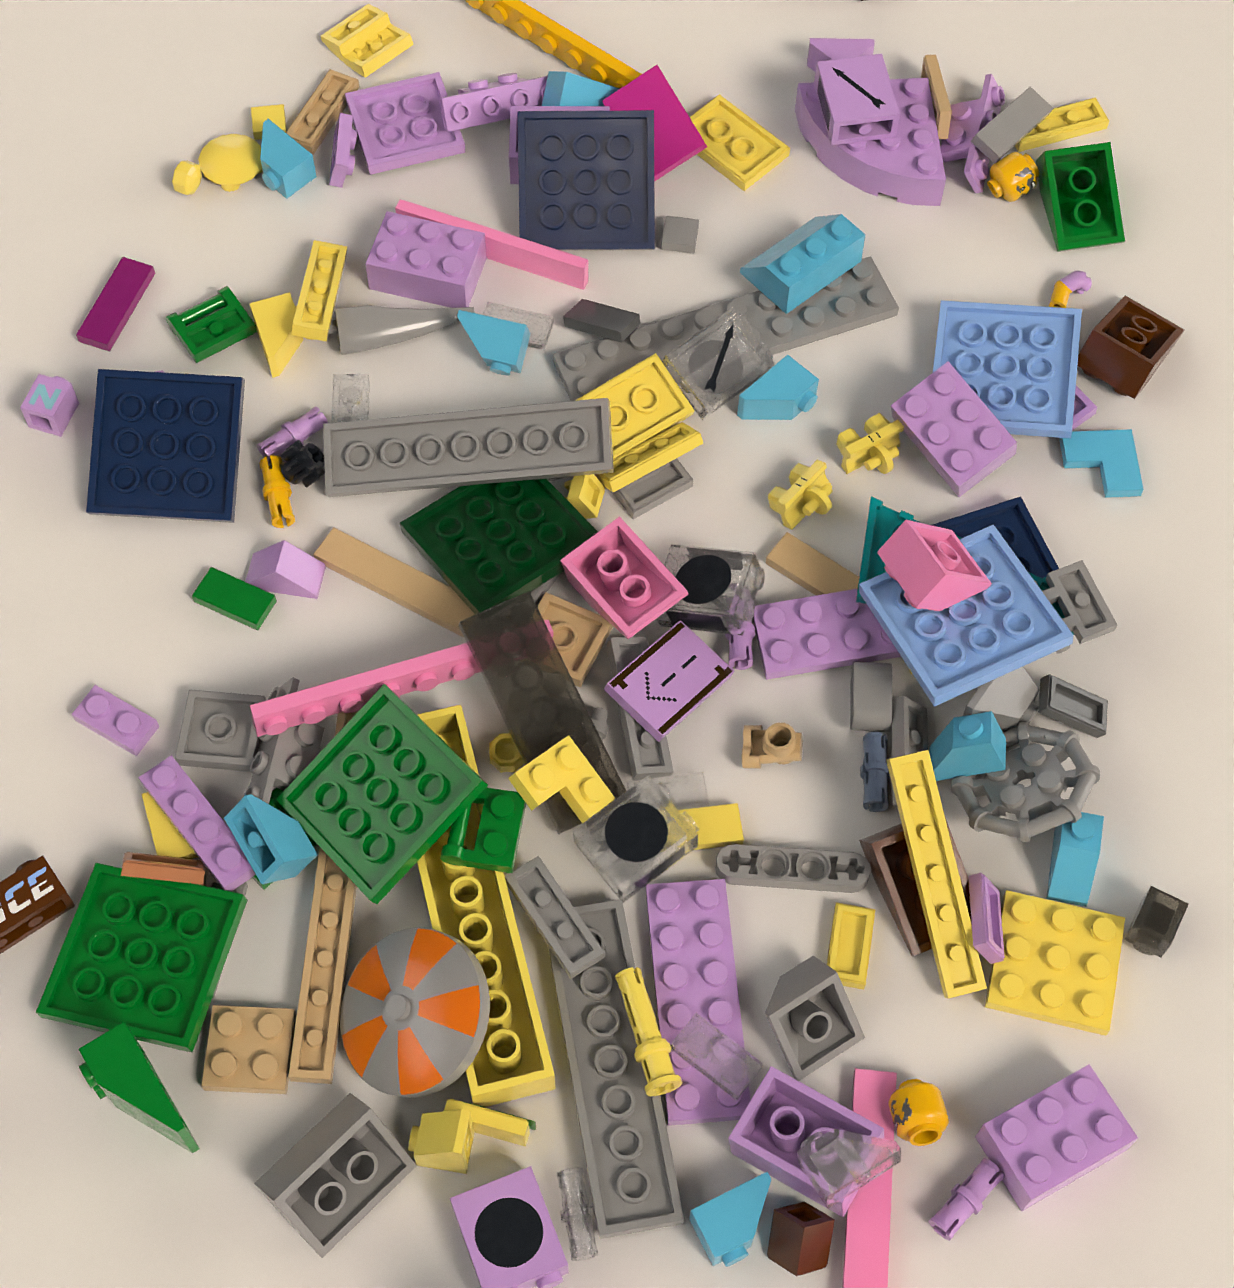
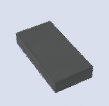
[563,299,641,343]
[1038,674,1108,738]

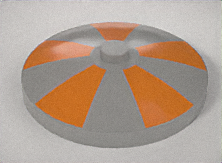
[340,928,490,1098]

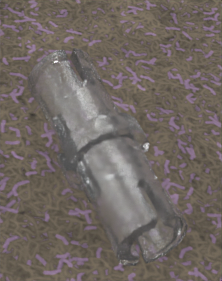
[557,1167,598,1261]

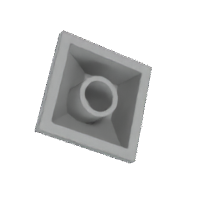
[963,667,1039,733]
[765,956,865,1081]

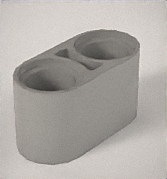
[850,661,892,732]

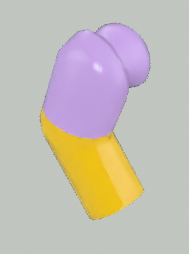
[1049,271,1092,308]

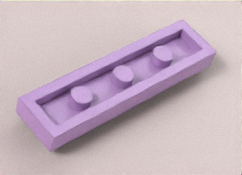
[138,755,256,892]

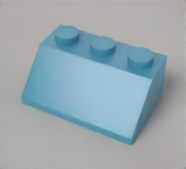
[740,214,866,314]

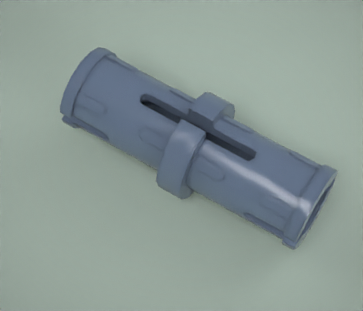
[860,732,890,812]

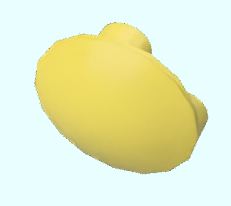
[198,134,263,192]

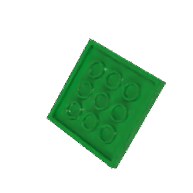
[276,684,488,904]
[36,863,248,1053]

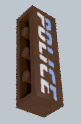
[0,855,75,954]

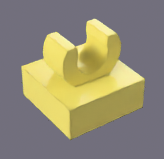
[564,474,605,519]

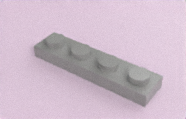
[607,637,674,781]

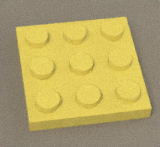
[985,890,1125,1036]

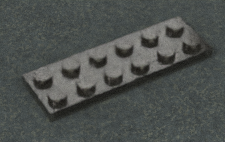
[458,591,627,835]

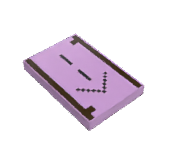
[604,620,735,742]

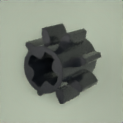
[280,440,325,488]

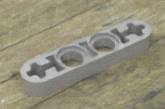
[715,844,871,893]

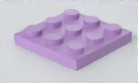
[345,72,466,175]

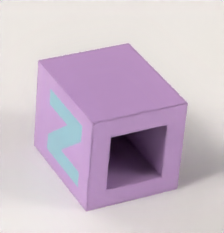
[20,374,79,437]

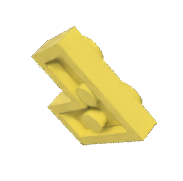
[508,735,616,824]

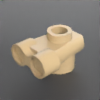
[742,723,803,768]

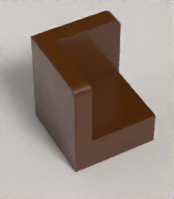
[767,1201,835,1276]

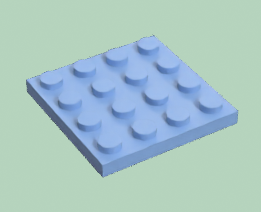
[933,300,1082,439]
[859,524,1074,707]

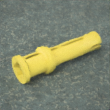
[615,967,682,1096]

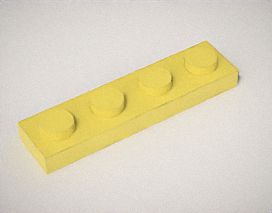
[291,240,347,342]

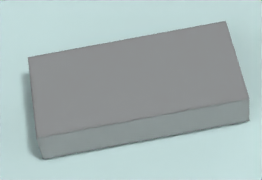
[613,458,693,519]

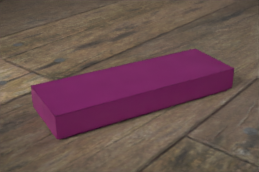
[76,257,156,352]

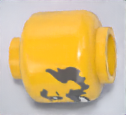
[987,152,1039,202]
[888,1079,949,1146]

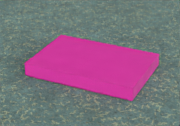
[602,65,707,182]

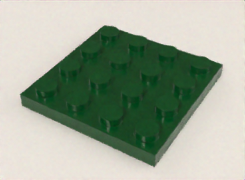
[399,478,598,622]

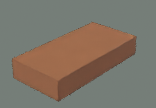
[121,852,205,885]

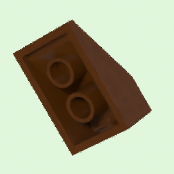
[1077,295,1184,399]
[859,818,972,957]

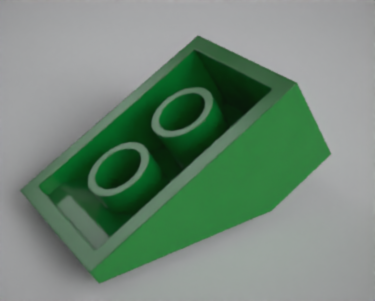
[1035,142,1125,252]
[78,1022,200,1153]

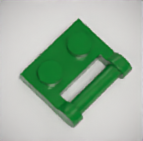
[166,286,257,363]
[440,787,526,874]

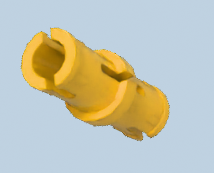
[259,455,295,528]

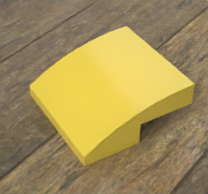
[320,4,414,78]

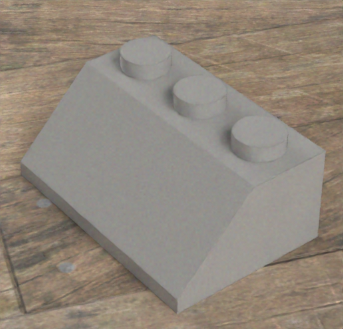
[254,1093,417,1258]

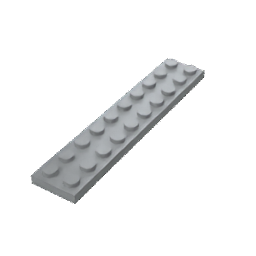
[553,256,899,401]

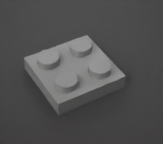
[175,690,266,771]

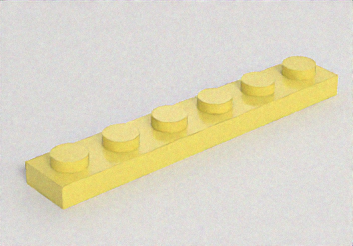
[886,750,987,999]

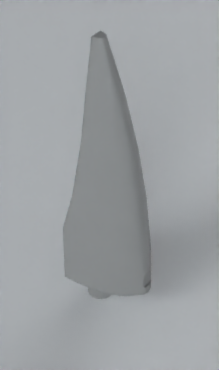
[328,305,475,355]

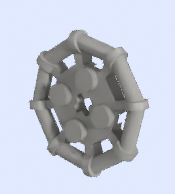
[951,722,1100,842]

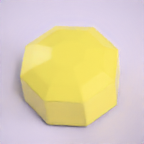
[172,160,202,195]
[489,733,526,772]

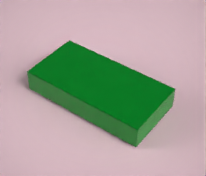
[192,567,277,631]

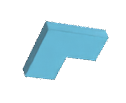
[1059,429,1144,498]

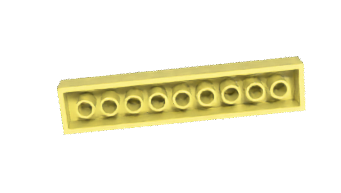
[417,704,556,1107]

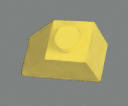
[249,292,304,378]
[408,1109,475,1174]

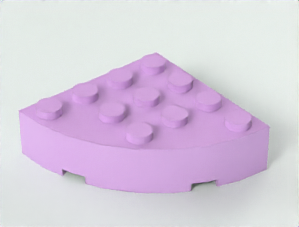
[795,78,946,206]

